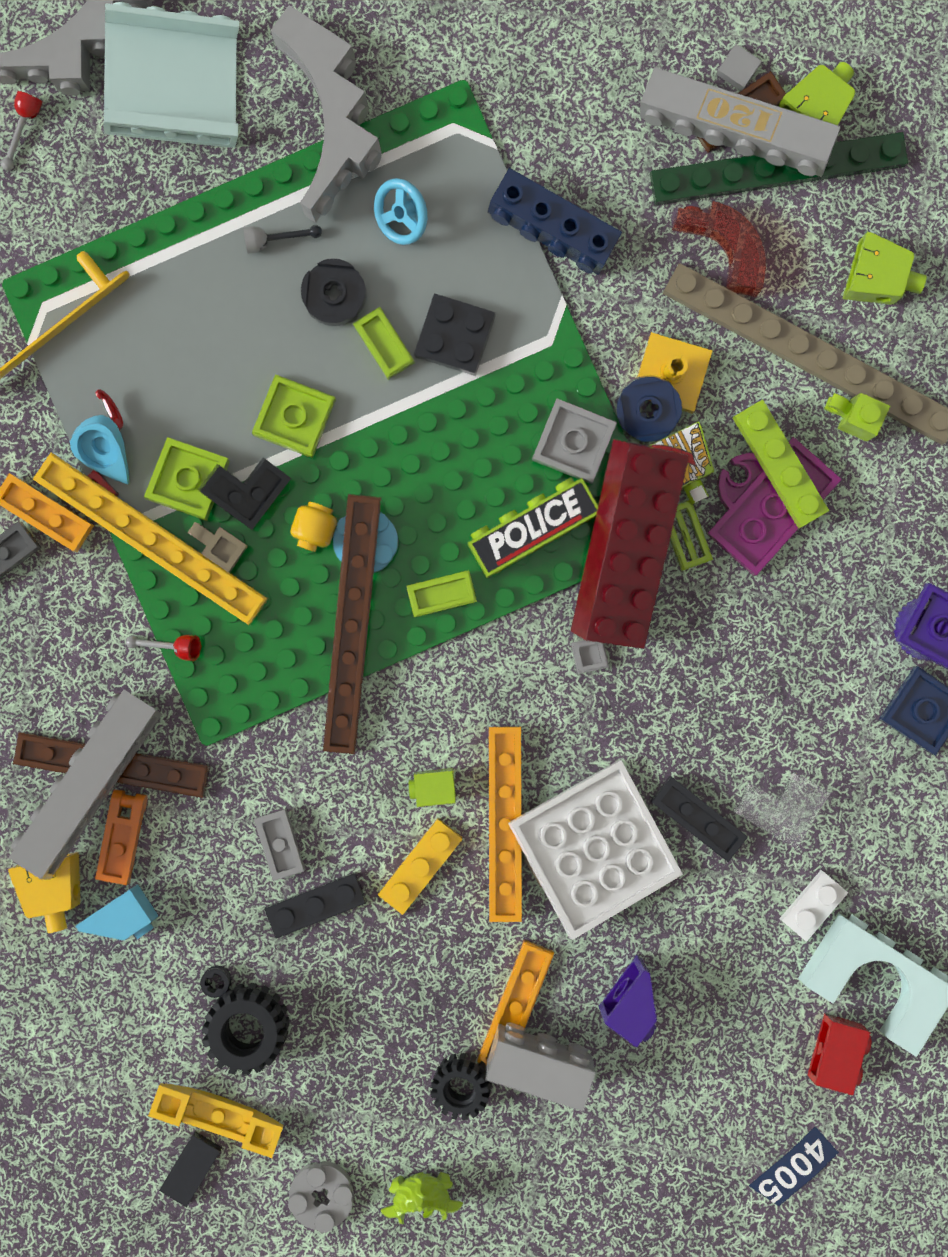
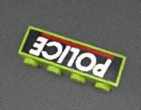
[468,477,598,578]

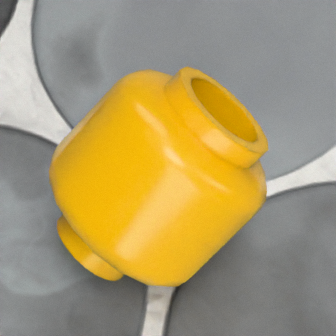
[290,502,337,552]

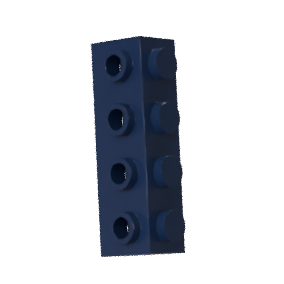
[488,168,622,275]

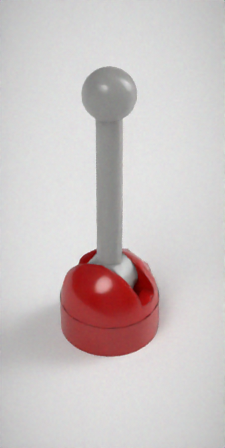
[1,91,43,171]
[126,635,201,661]

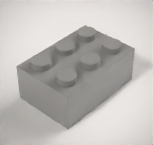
[486,1023,596,1112]

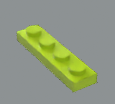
[733,399,829,529]

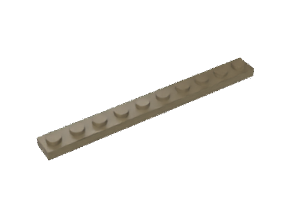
[662,263,948,445]

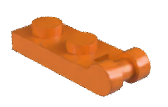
[95,789,148,885]

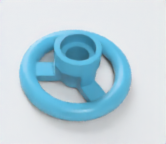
[374,178,428,245]

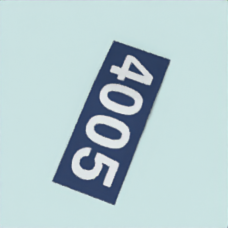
[749,1126,839,1206]

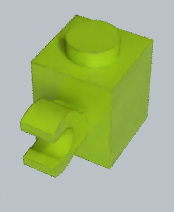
[824,393,890,442]

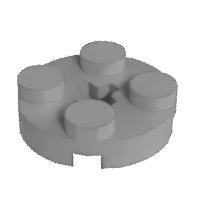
[288,1161,354,1233]

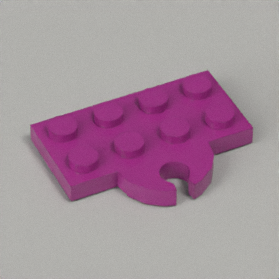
[706,437,842,576]

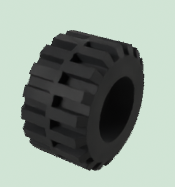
[202,983,290,1076]

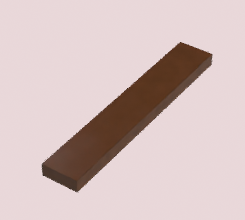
[13,732,210,798]

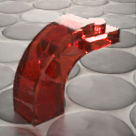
[672,201,766,297]

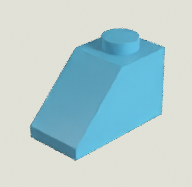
[75,884,158,940]

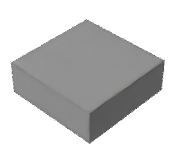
[716,44,762,91]
[570,640,609,674]

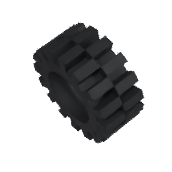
[431,1053,492,1120]

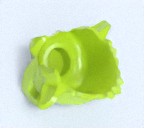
[380,1172,463,1224]

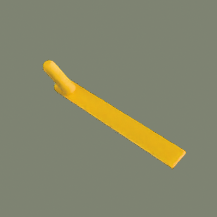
[0,251,130,379]

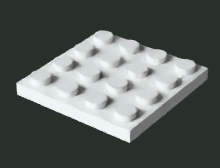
[508,760,683,940]

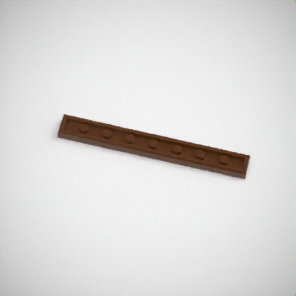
[323,494,381,754]

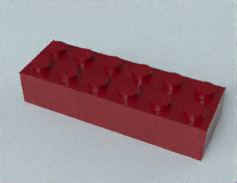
[570,439,690,649]

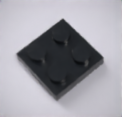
[414,293,496,376]

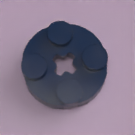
[617,375,682,442]

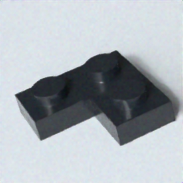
[198,458,291,530]

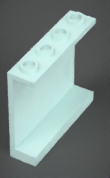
[104,2,239,148]

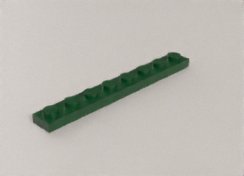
[650,132,908,206]

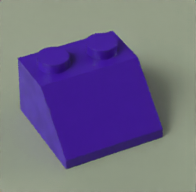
[598,955,657,1048]

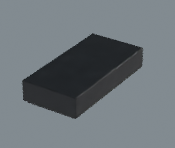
[159,1131,222,1207]

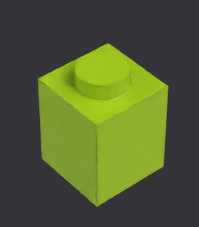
[408,768,456,807]

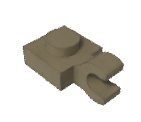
[188,522,248,572]

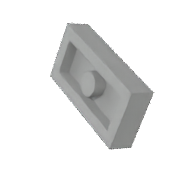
[254,808,305,881]

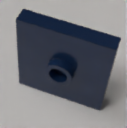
[879,666,948,756]

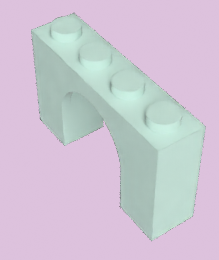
[798,914,948,1057]

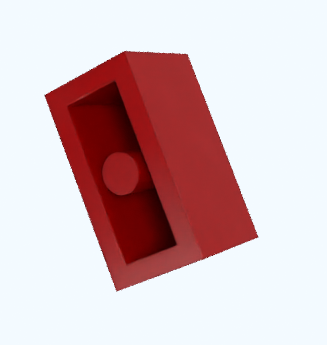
[808,1013,872,1096]

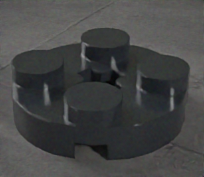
[301,259,366,326]

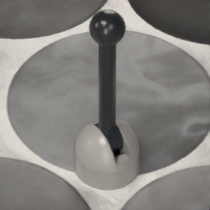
[243,225,322,254]

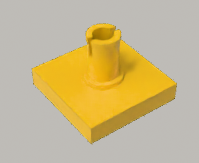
[637,332,712,414]

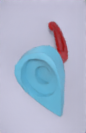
[70,389,130,484]

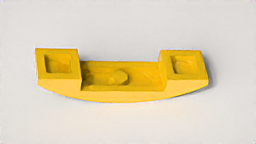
[148,1083,284,1158]

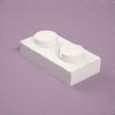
[779,870,848,942]

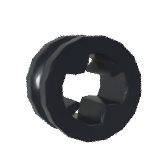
[200,965,232,998]

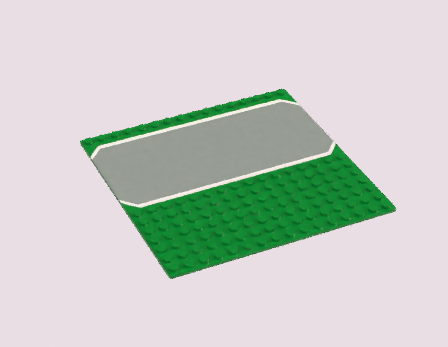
[2,80,627,746]

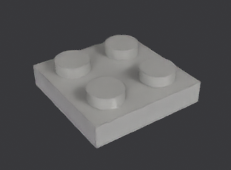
[532,398,617,484]

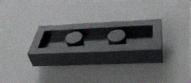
[650,776,748,862]
[264,872,367,939]

